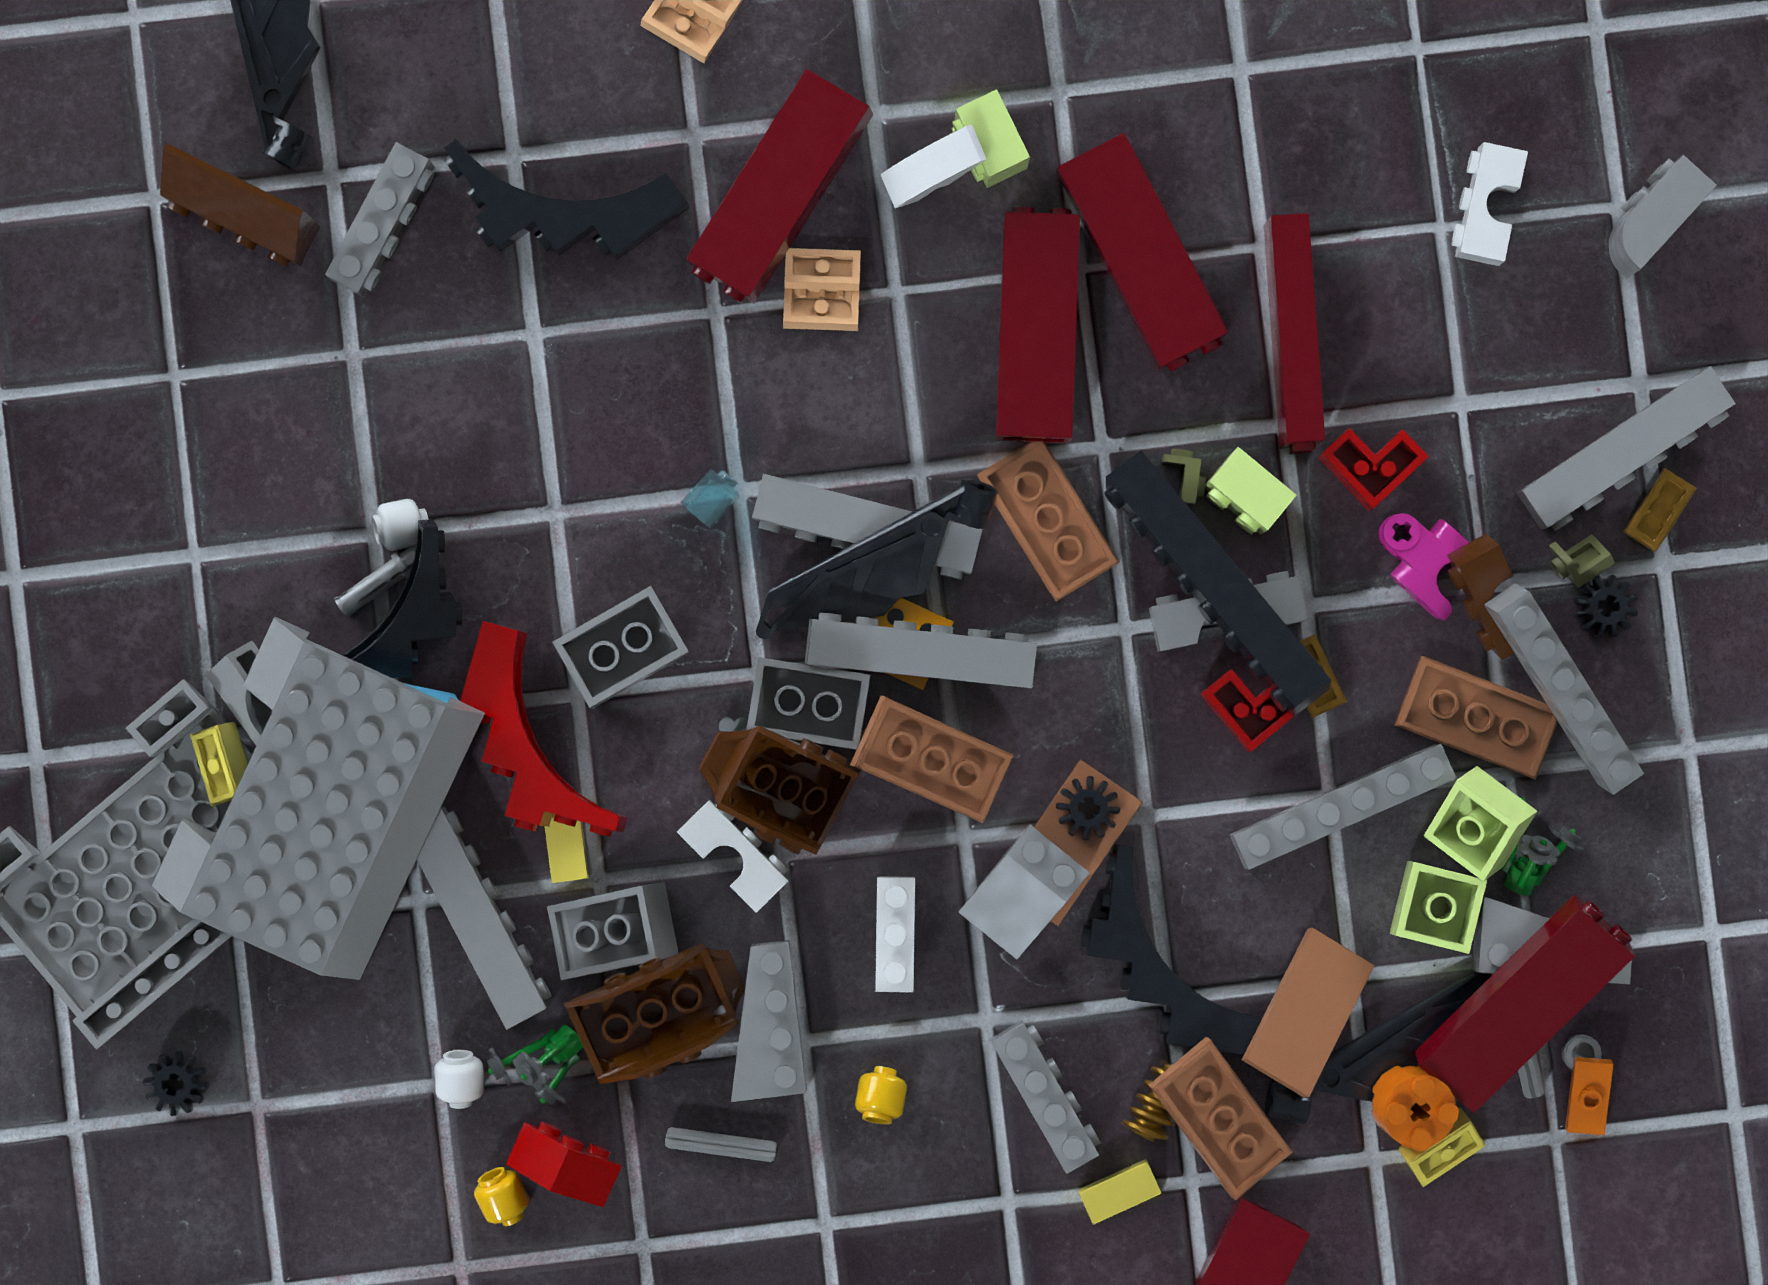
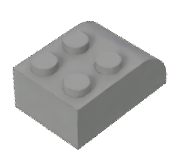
[1609,155,1717,279]
[552,586,689,708]
[746,657,871,750]

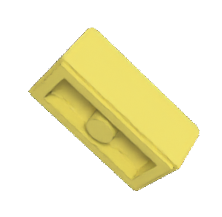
[190,722,248,807]
[545,814,589,883]
[1398,1108,1486,1187]
[1078,1159,1162,1225]

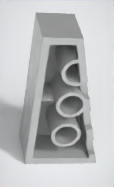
[1472,896,1633,984]
[731,940,807,1102]

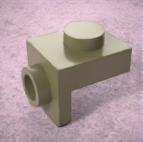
[1161,449,1206,506]
[1549,534,1615,589]

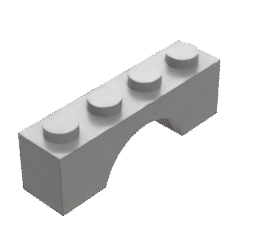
[1149,571,1308,652]
[205,641,273,746]

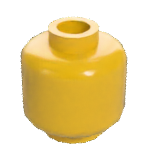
[855,1066,907,1125]
[474,1167,530,1226]

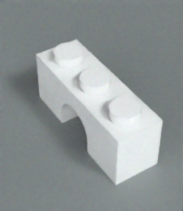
[1451,142,1528,266]
[677,800,789,913]
[875,876,915,992]

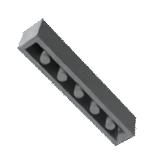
[1517,366,1736,531]
[752,474,983,580]
[1484,583,1644,795]
[805,613,1037,688]
[1229,744,1456,870]
[417,807,551,1030]

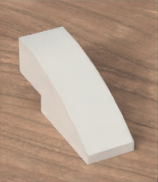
[880,125,987,208]

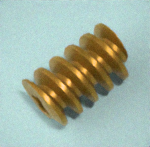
[1122,1059,1176,1144]

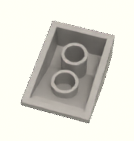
[958,824,1090,959]
[547,882,679,980]

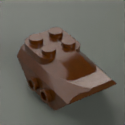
[699,726,861,855]
[564,943,745,1084]

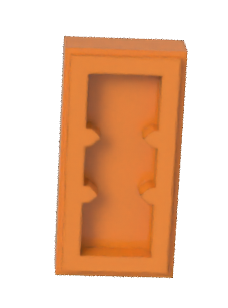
[1565,1057,1614,1135]

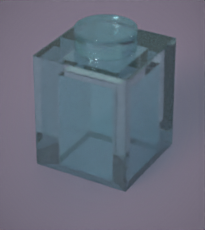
[681,469,740,530]

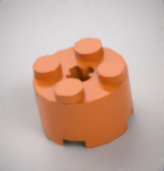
[1371,1066,1459,1151]

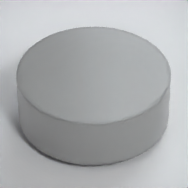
[1562,1034,1602,1070]

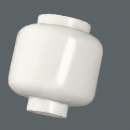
[371,499,429,551]
[434,1050,484,1109]

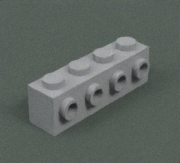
[325,142,435,297]
[990,1020,1101,1174]

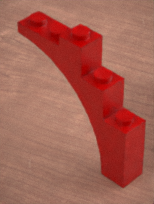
[460,621,628,837]

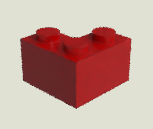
[1317,427,1429,511]
[1199,669,1293,752]
[506,1122,622,1207]

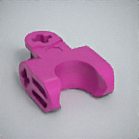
[1378,513,1470,621]

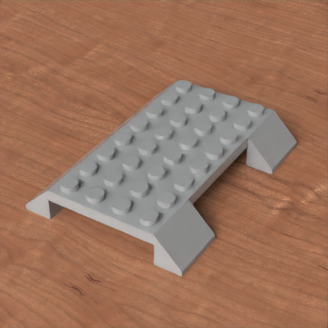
[152,617,485,980]
[0,679,253,1050]

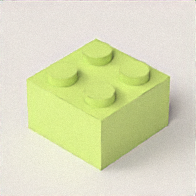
[951,89,1030,188]
[1205,447,1297,535]
[1424,766,1537,882]
[1389,861,1487,954]

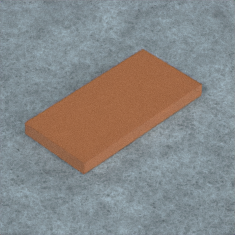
[976,442,1119,602]
[1394,656,1558,780]
[850,695,1013,823]
[1034,759,1142,926]
[1242,927,1375,1098]
[1149,1037,1292,1200]

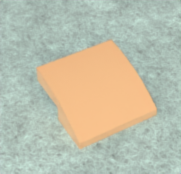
[640,0,743,63]
[783,248,861,331]

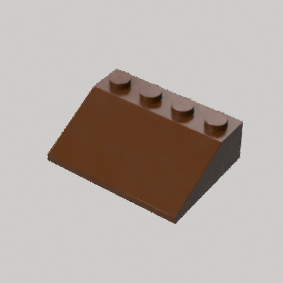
[160,143,320,267]

